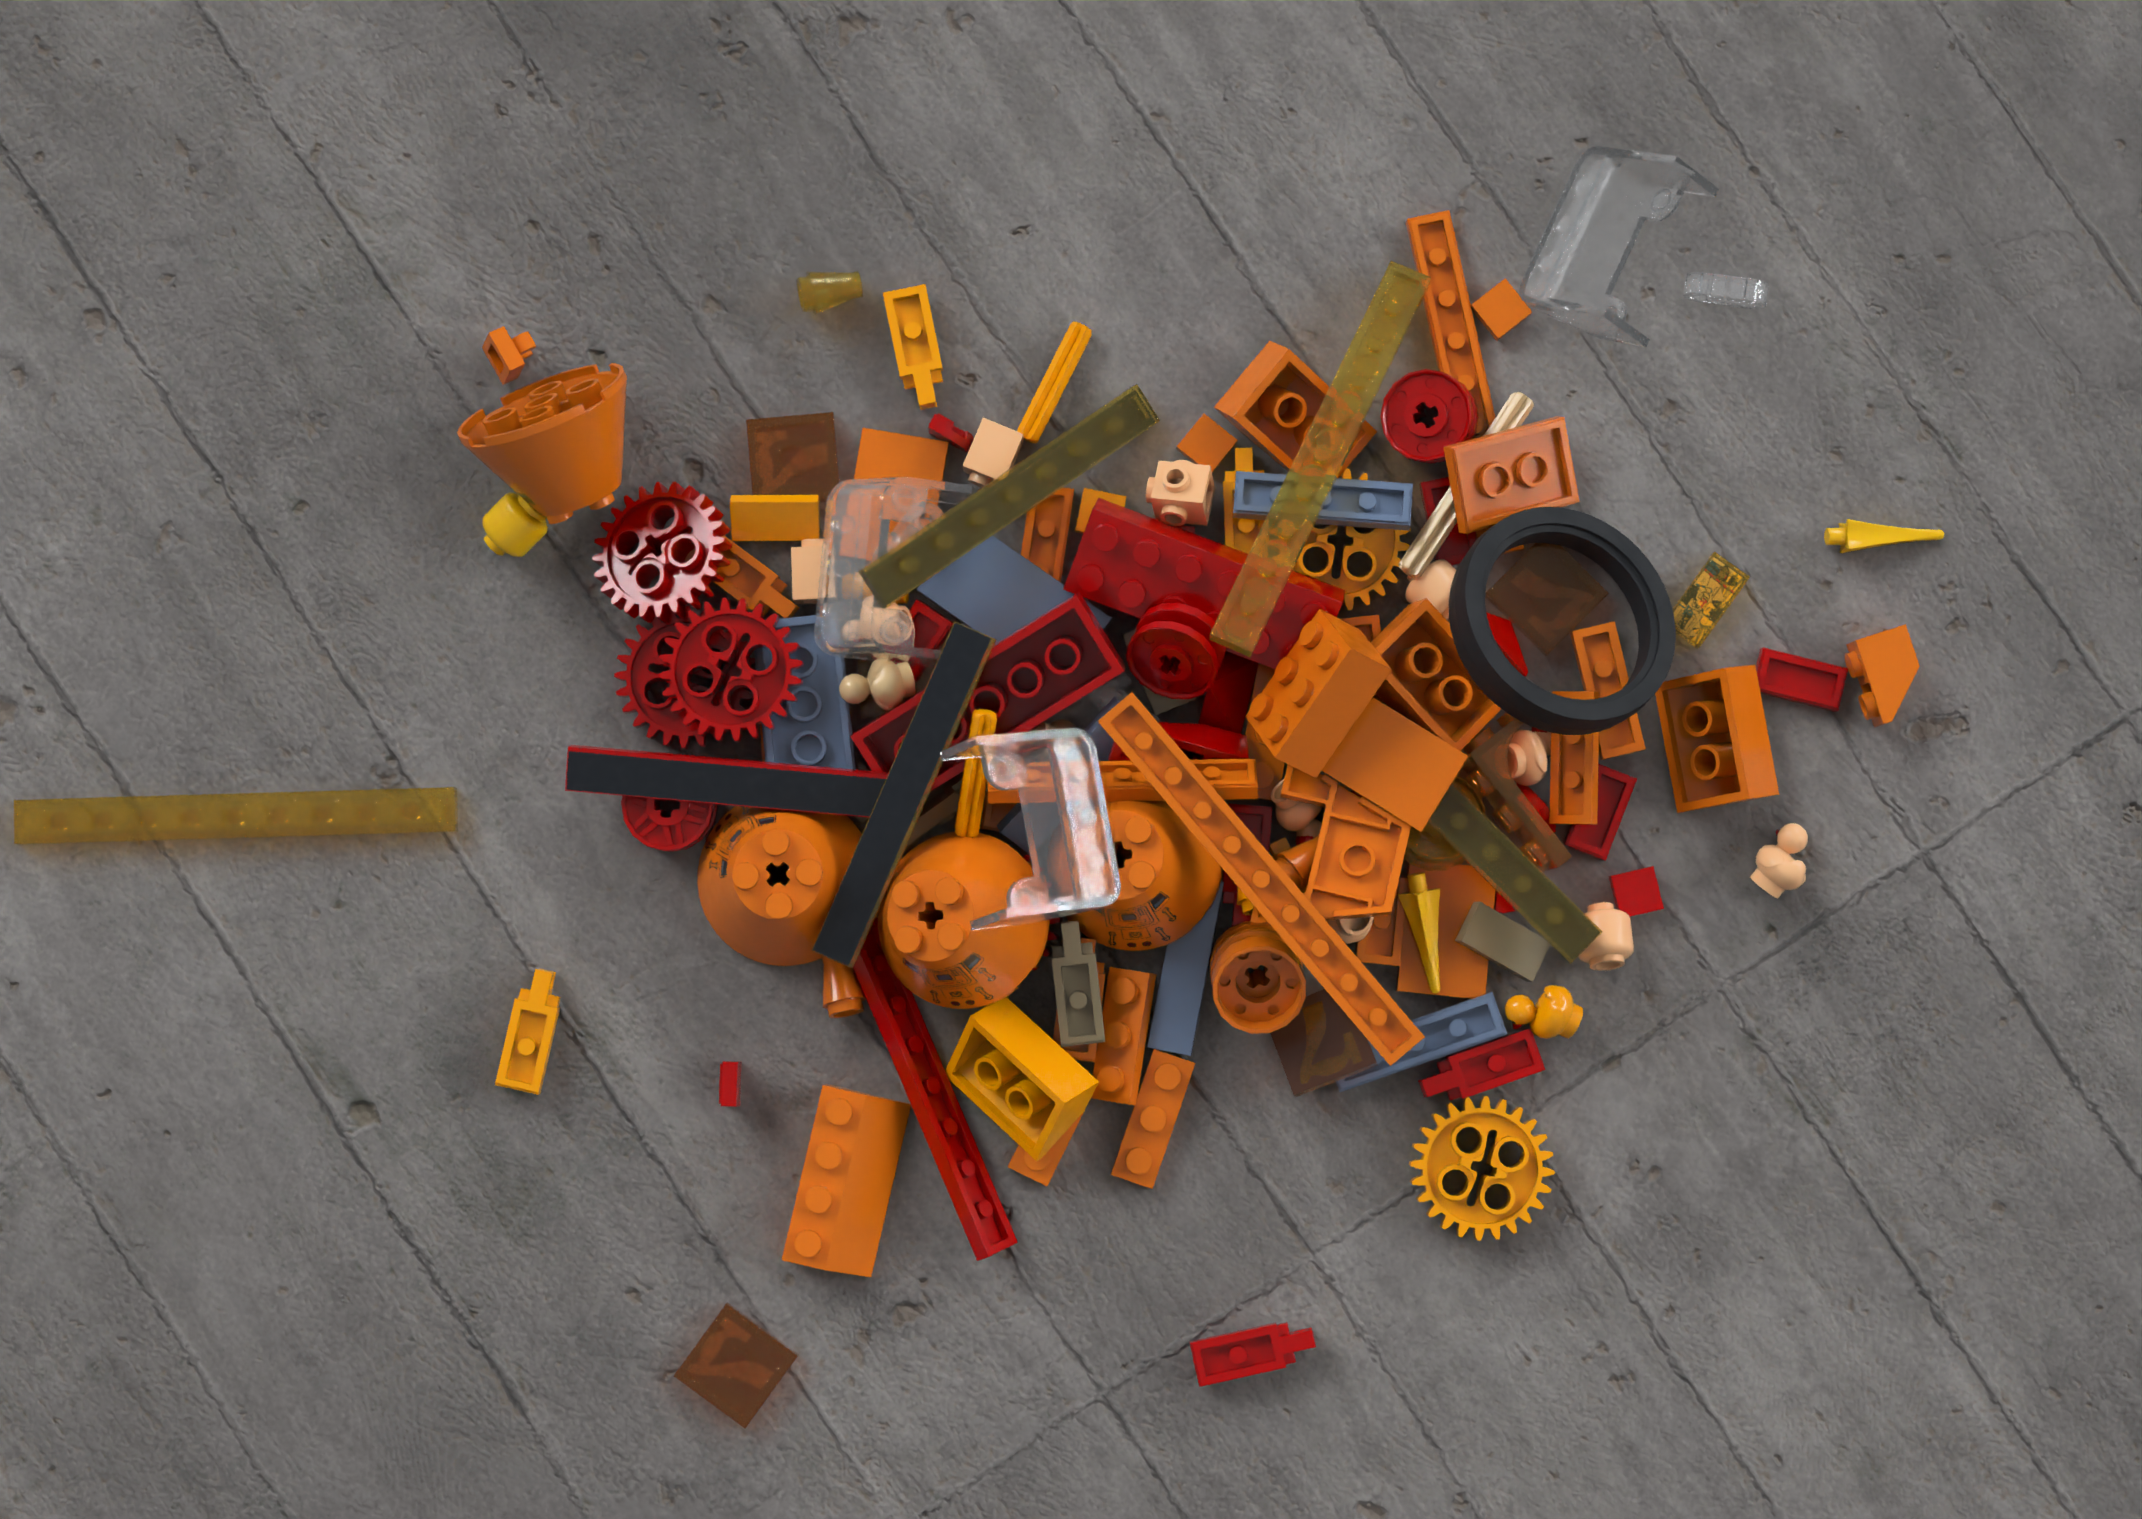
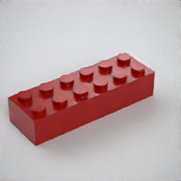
[1063,498,1346,669]
[850,592,1126,796]

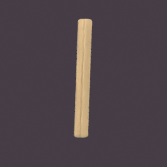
[1398,392,1534,578]

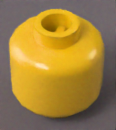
[482,492,548,557]

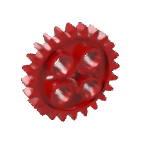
[592,482,732,623]
[658,597,804,742]
[614,606,756,749]

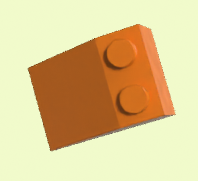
[1214,341,1377,478]

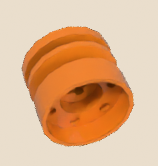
[1210,921,1306,1034]

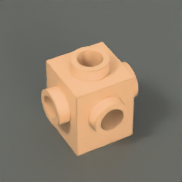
[1146,460,1215,526]

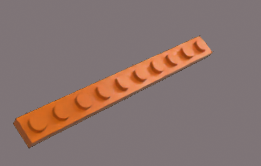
[1098,692,1425,1066]

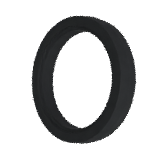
[1449,507,1676,735]

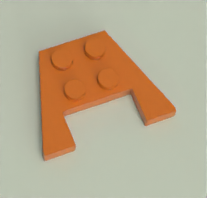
[1250,765,1411,926]

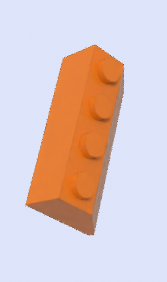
[782,1084,911,1277]

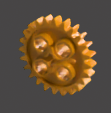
[1269,468,1411,610]
[1409,1096,1555,1241]

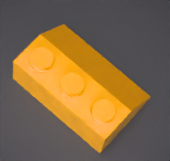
[945,997,1099,1161]

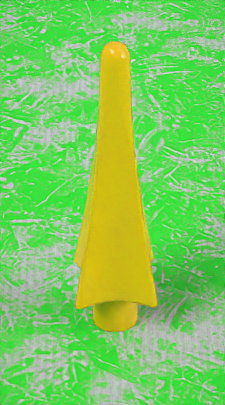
[1824,519,1944,553]
[1398,872,1441,994]

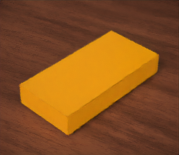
[730,495,820,541]

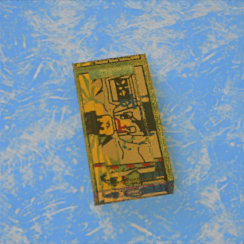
[1672,551,1750,649]

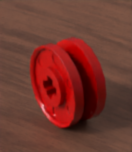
[1380,369,1479,464]
[1126,603,1227,699]
[621,796,718,852]

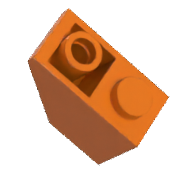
[1845,624,1920,727]

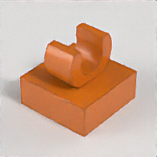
[482,326,536,385]

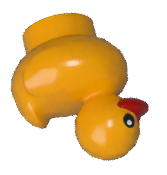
[1505,985,1583,1039]

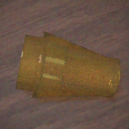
[796,271,863,315]

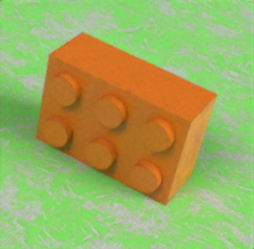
[1370,598,1501,751]
[1245,609,1392,778]

